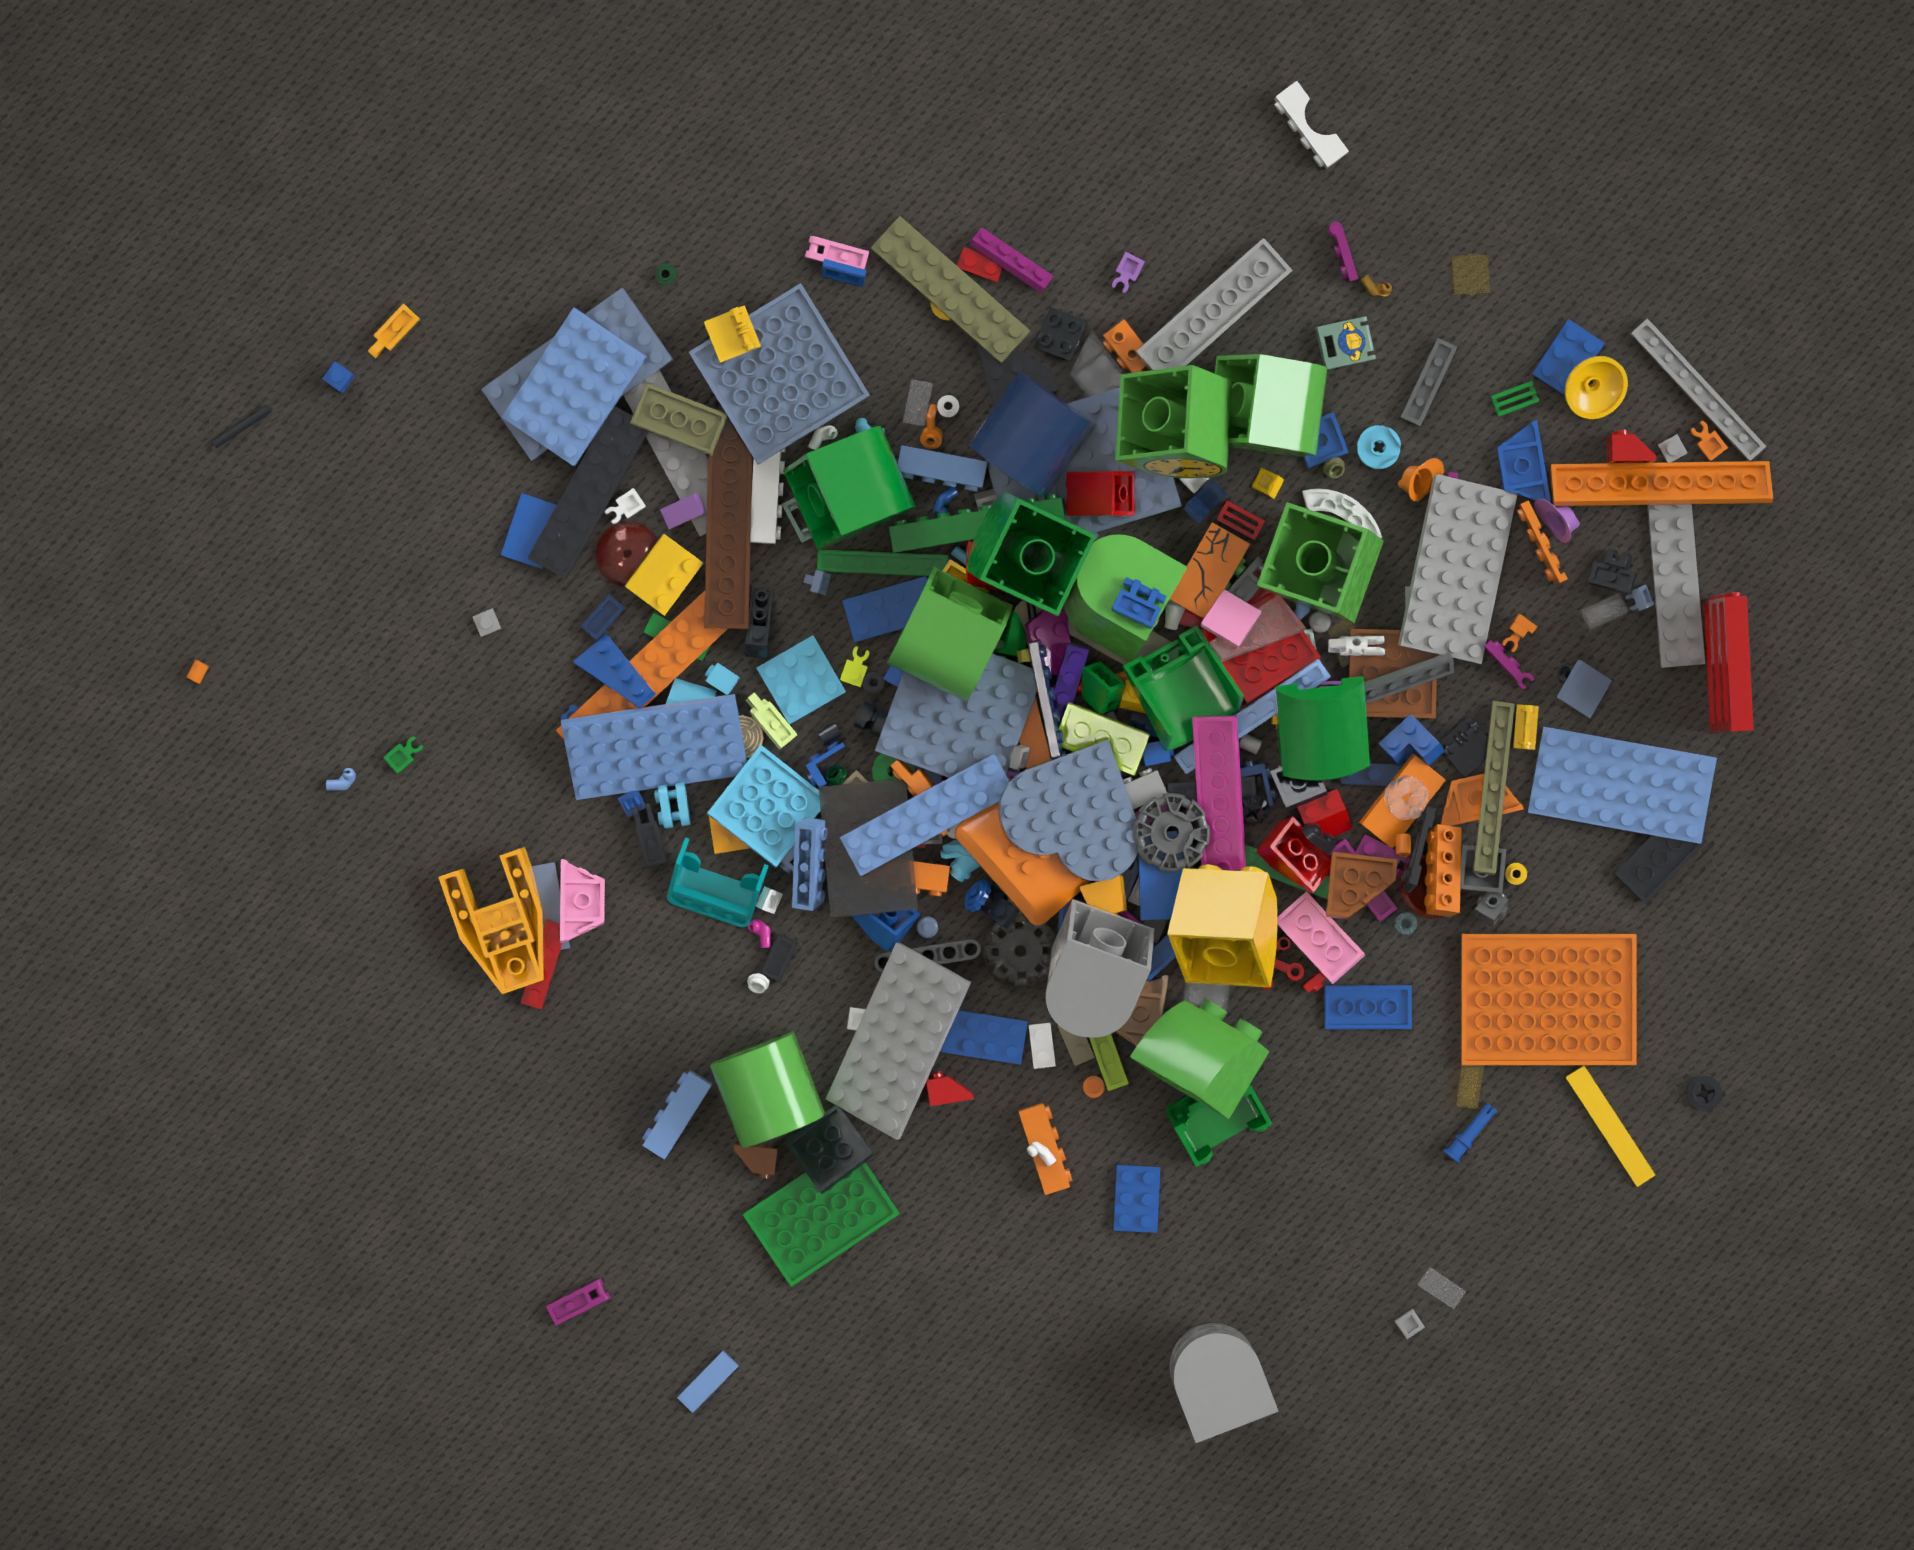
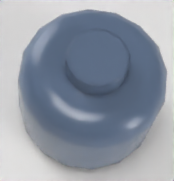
[917,916,938,938]

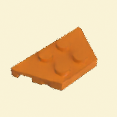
[1440,774,1524,826]

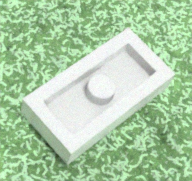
[1029,1023,1056,1069]

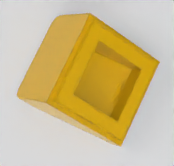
[1252,468,1284,499]

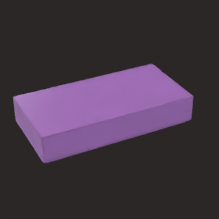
[660,493,707,529]

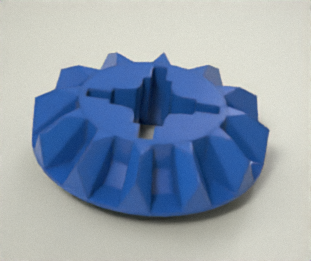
[965,879,991,912]

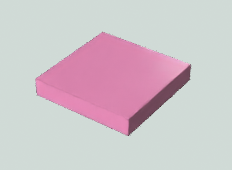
[1201,590,1262,648]

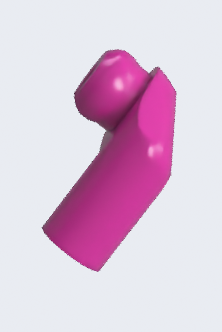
[748,919,772,948]

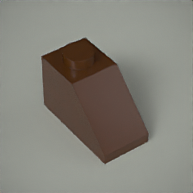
[733,1143,778,1178]

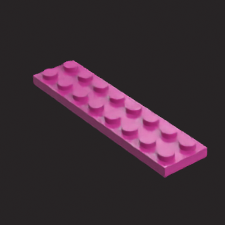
[1192,715,1246,871]

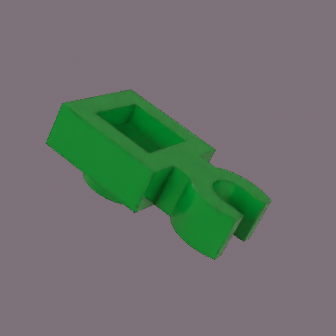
[383,736,424,774]

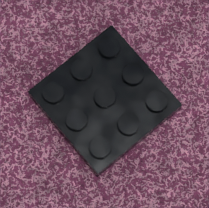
[785,1105,875,1194]

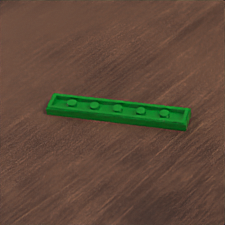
[817,550,949,576]

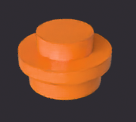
[1083,1076,1105,1098]

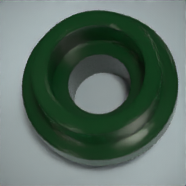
[655,263,677,286]
[826,765,847,787]

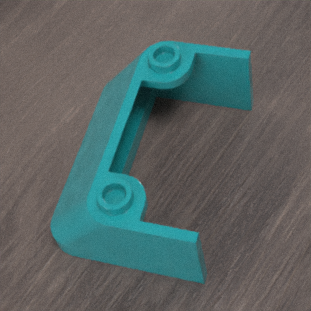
[667,837,769,927]

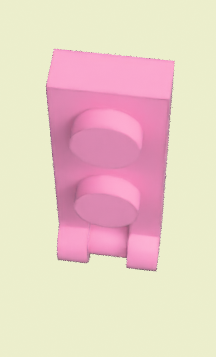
[805,236,869,269]

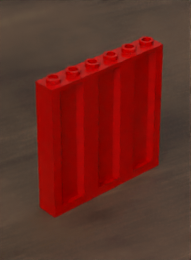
[1703,592,1754,732]

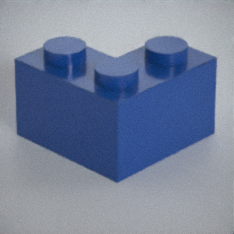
[1379,714,1445,766]

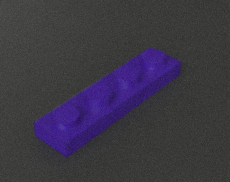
[1043,642,1089,729]

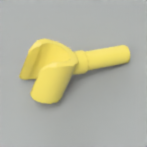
[1017,648,1031,663]

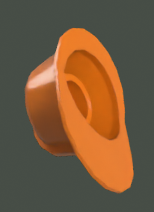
[1398,458,1444,501]

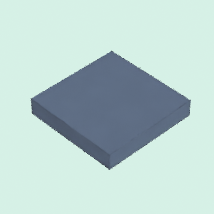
[1557,660,1612,718]

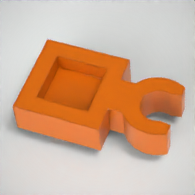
[1690,421,1728,462]

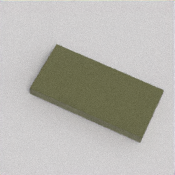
[630,382,728,456]

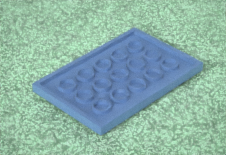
[502,307,647,466]

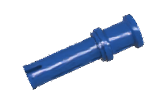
[1443,1102,1497,1163]

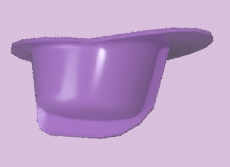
[1534,499,1580,543]

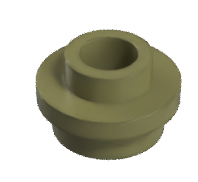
[1323,457,1345,478]

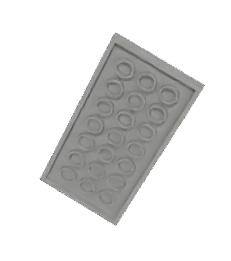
[1398,474,1518,664]
[826,943,971,1140]

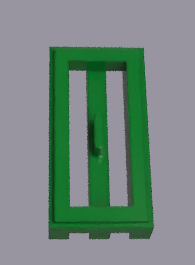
[1490,381,1539,417]

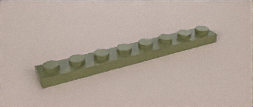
[1473,701,1515,875]

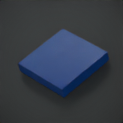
[1303,412,1349,468]

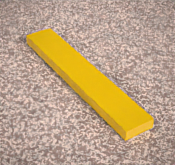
[1565,1065,1655,1187]

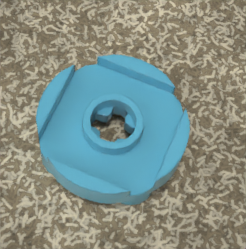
[1357,425,1401,469]

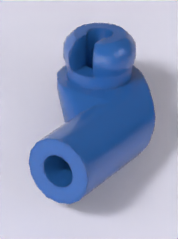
[933,487,958,514]

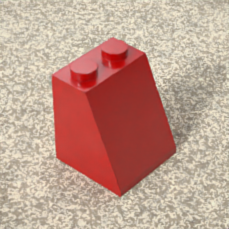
[1065,471,1135,516]

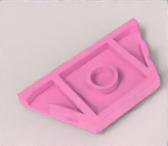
[560,859,605,943]

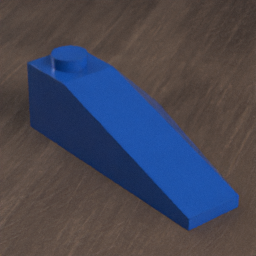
[827,873,920,952]

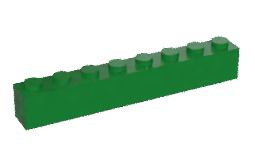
[889,494,1067,553]

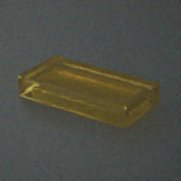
[1455,1065,1484,1109]

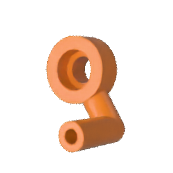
[920,404,943,449]

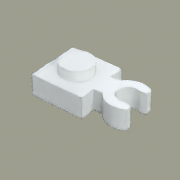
[605,488,646,524]

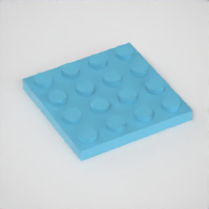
[707,745,828,868]

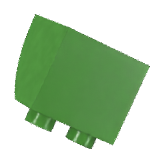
[1257,502,1384,623]
[1130,999,1270,1119]

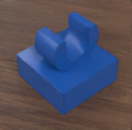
[618,790,646,817]

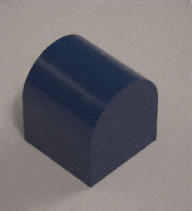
[968,372,1096,496]

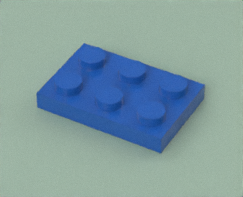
[1532,319,1605,396]
[1113,1165,1160,1233]

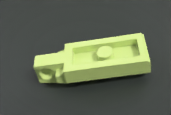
[745,693,797,750]

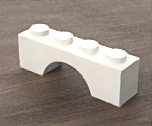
[1274,81,1349,169]

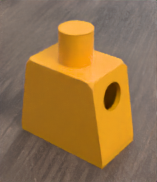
[1080,875,1127,915]

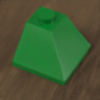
[993,610,1027,657]

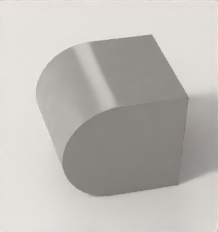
[1046,899,1155,1038]
[1170,1323,1279,1443]

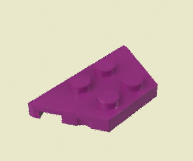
[1024,605,1070,676]

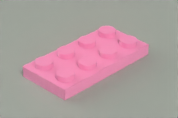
[1277,891,1365,984]

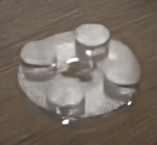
[1384,775,1429,820]

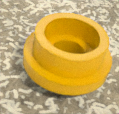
[1505,863,1527,885]

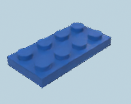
[842,576,927,642]
[940,1010,1028,1065]

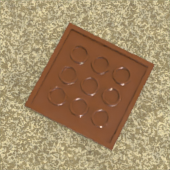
[1349,629,1437,718]

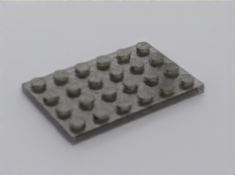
[819,779,918,918]

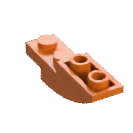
[891,760,950,836]

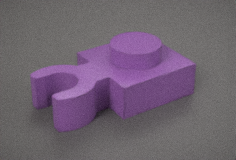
[1112,252,1145,293]

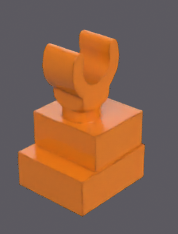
[1502,614,1538,652]

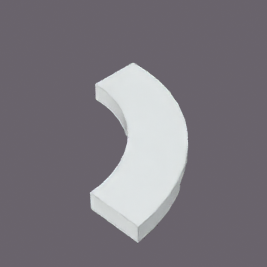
[1302,489,1382,538]

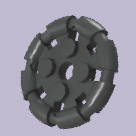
[1132,793,1210,872]

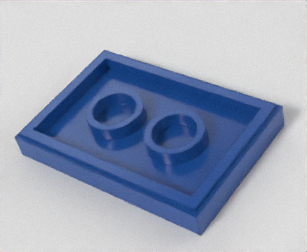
[501,493,557,569]

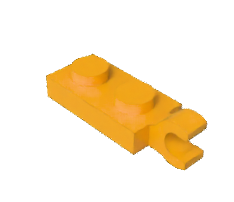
[368,304,420,358]

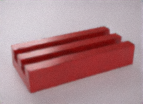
[1216,501,1265,541]

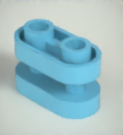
[654,782,691,829]

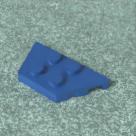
[1496,420,1551,503]

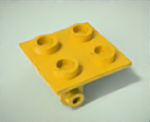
[704,305,761,363]

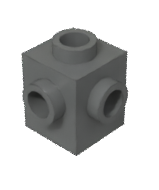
[1475,891,1509,927]

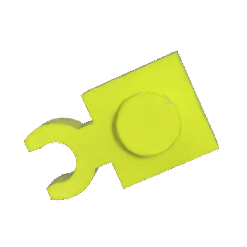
[840,647,869,687]

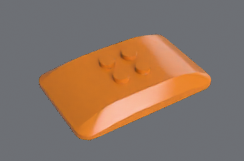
[955,778,1091,925]

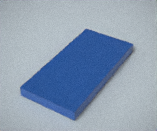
[1138,831,1183,920]
[1324,985,1412,1029]

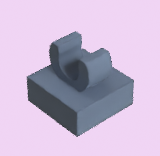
[803,570,831,596]
[1625,585,1654,611]

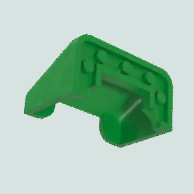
[1166,1084,1272,1167]

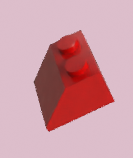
[1606,430,1656,463]
[1296,789,1353,837]
[926,1071,974,1106]

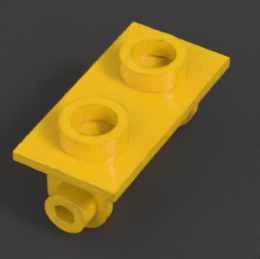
[1513,704,1539,750]

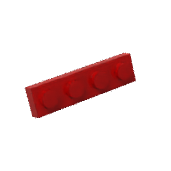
[521,919,563,1009]

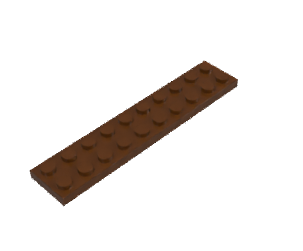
[704,409,752,629]

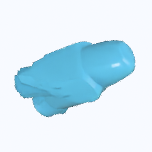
[940,839,980,882]

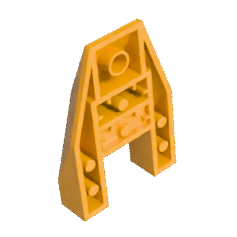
[438,847,544,994]

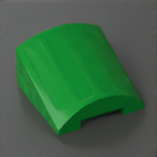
[1123,626,1244,752]
[1276,676,1370,780]

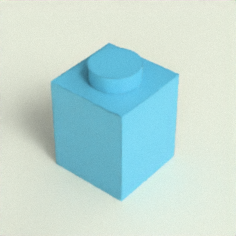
[705,663,740,695]

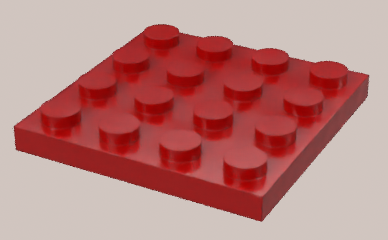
[1201,590,1321,704]

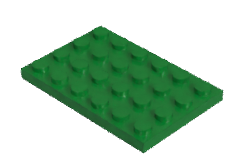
[742,1162,900,1287]

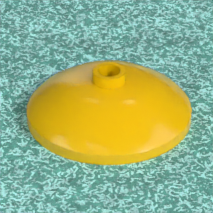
[1565,356,1628,419]

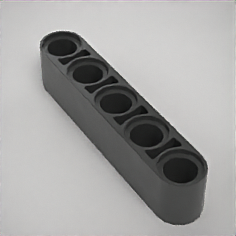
[875,939,981,973]

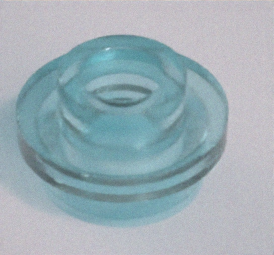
[1395,913,1417,934]

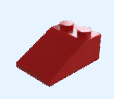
[1256,816,1331,893]

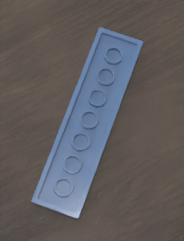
[840,754,1009,876]

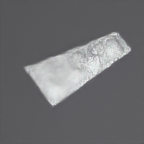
[1209,595,1306,662]

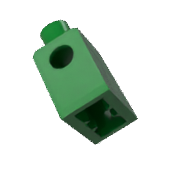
[1082,661,1126,715]

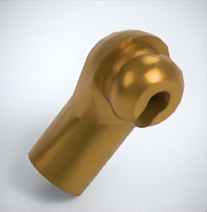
[1360,275,1392,298]

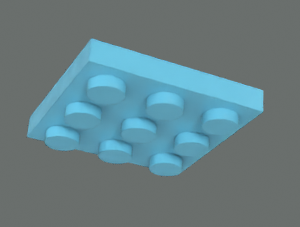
[757,635,846,725]

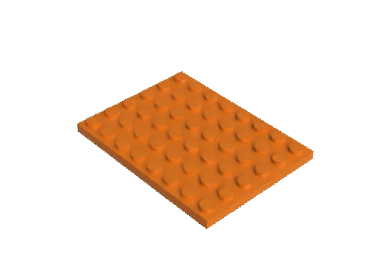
[1461,934,1637,1065]

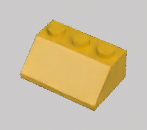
[625,534,703,616]

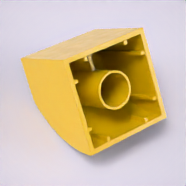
[1168,864,1277,987]

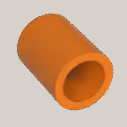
[186,659,209,684]
[1395,834,1411,857]

